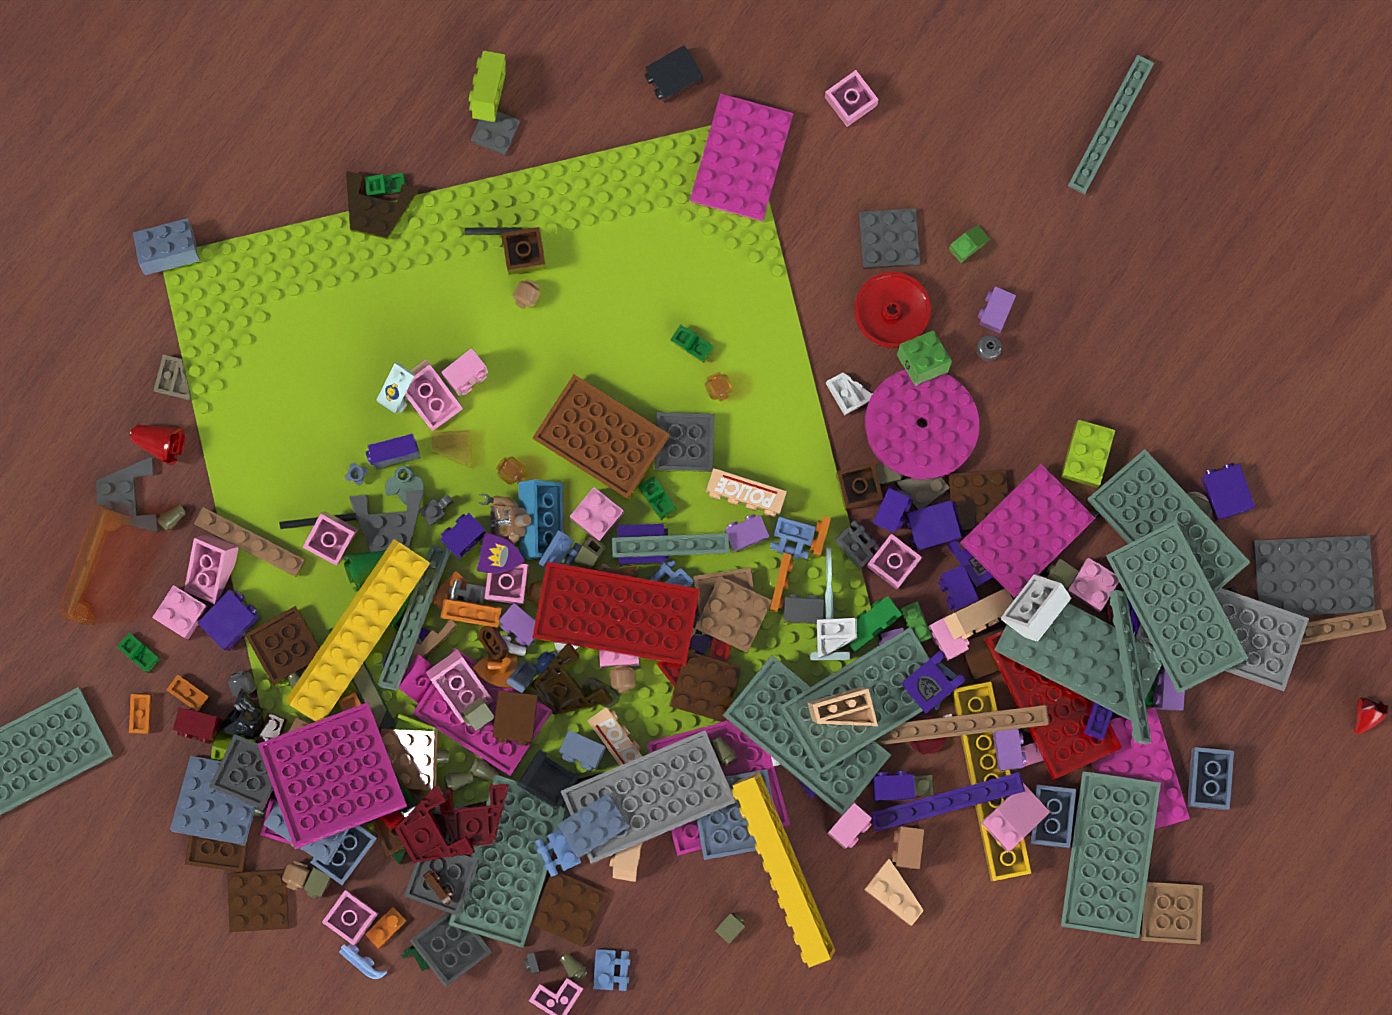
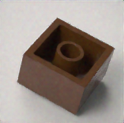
[502,227,546,275]
[836,462,883,511]

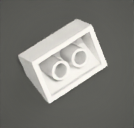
[1001,575,1071,642]

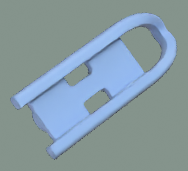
[339,944,387,979]

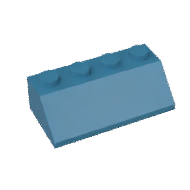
[519,480,563,560]

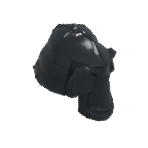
[220,688,263,740]

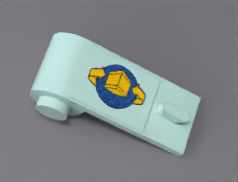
[377,362,415,414]

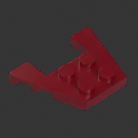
[439,784,509,847]
[395,785,475,863]

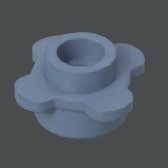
[345,463,368,485]

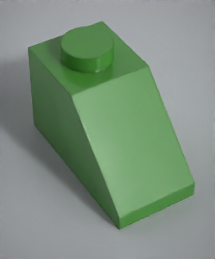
[949,225,990,263]

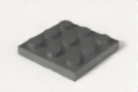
[859,208,920,269]
[655,412,714,472]
[209,734,273,810]
[404,854,479,916]
[410,912,492,988]

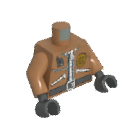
[478,493,531,551]

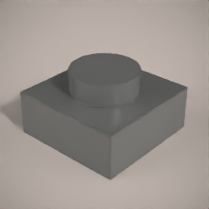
[524,952,540,973]

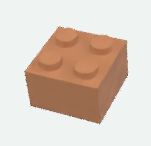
[891,827,924,869]

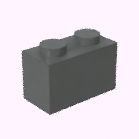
[784,594,824,624]

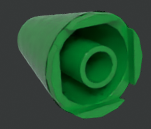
[343,550,386,592]

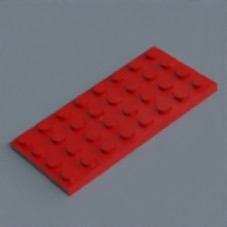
[532,562,700,666]
[985,630,1122,780]

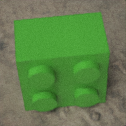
[897,330,952,386]

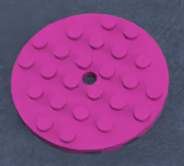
[865,370,979,480]

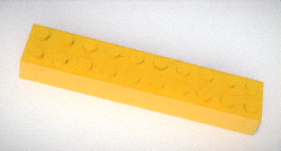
[285,539,430,722]
[952,682,1031,881]
[732,771,835,967]

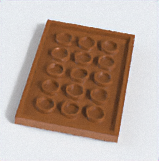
[532,374,670,500]

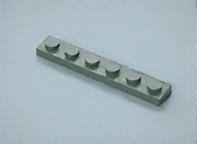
[612,533,729,558]

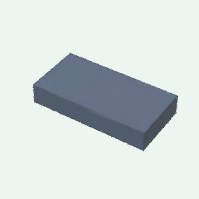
[506,660,539,693]

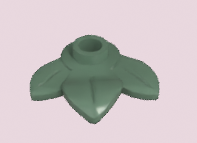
[385,466,423,504]

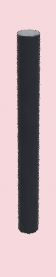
[279,513,357,529]

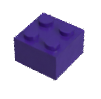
[873,485,913,532]
[441,513,486,560]
[938,565,979,613]
[872,771,915,802]

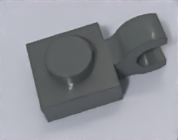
[420,495,453,526]

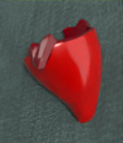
[1354,697,1389,734]

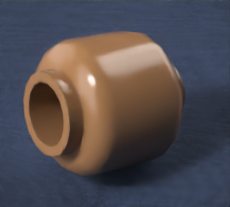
[512,279,541,309]
[610,665,636,693]
[282,861,311,891]

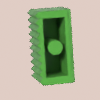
[900,602,933,644]

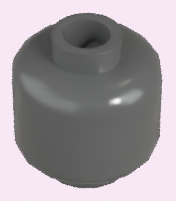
[976,335,1002,361]
[228,670,256,698]

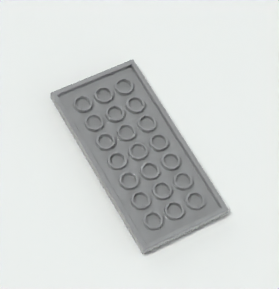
[1136,588,1309,691]
[561,730,736,864]

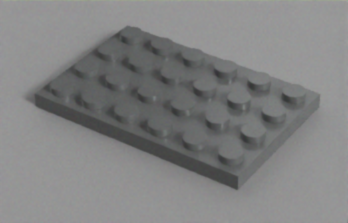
[1253,535,1375,616]

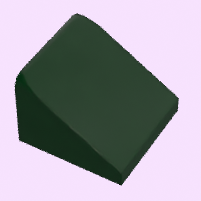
[392,849,407,865]

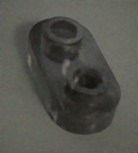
[582,677,619,708]

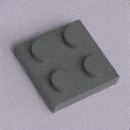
[470,111,520,156]

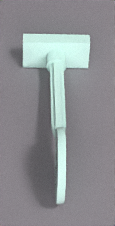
[810,548,850,660]

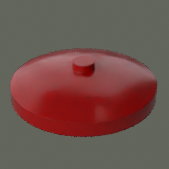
[854,272,931,348]

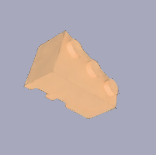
[807,686,878,726]

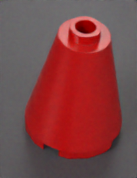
[130,424,186,465]

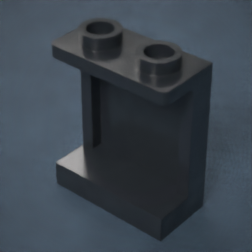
[644,45,704,103]
[517,750,579,810]

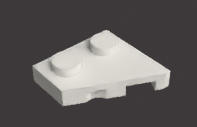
[826,373,873,416]
[817,618,857,658]

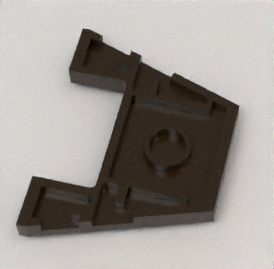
[346,171,419,240]
[532,642,612,715]

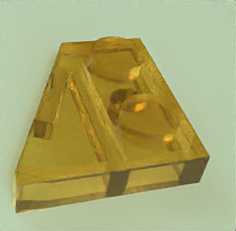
[432,430,472,468]

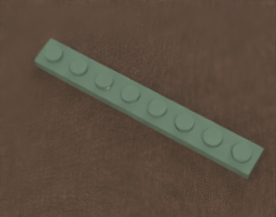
[1068,55,1154,195]
[378,545,451,691]
[1110,590,1152,744]

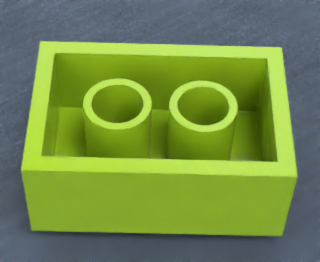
[469,51,506,122]
[1060,420,1115,488]

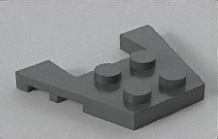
[96,457,158,532]
[350,490,425,552]

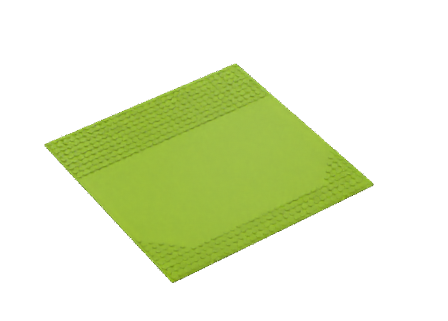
[163,125,879,847]

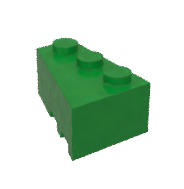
[847,596,902,653]

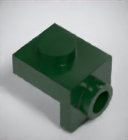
[401,945,430,971]

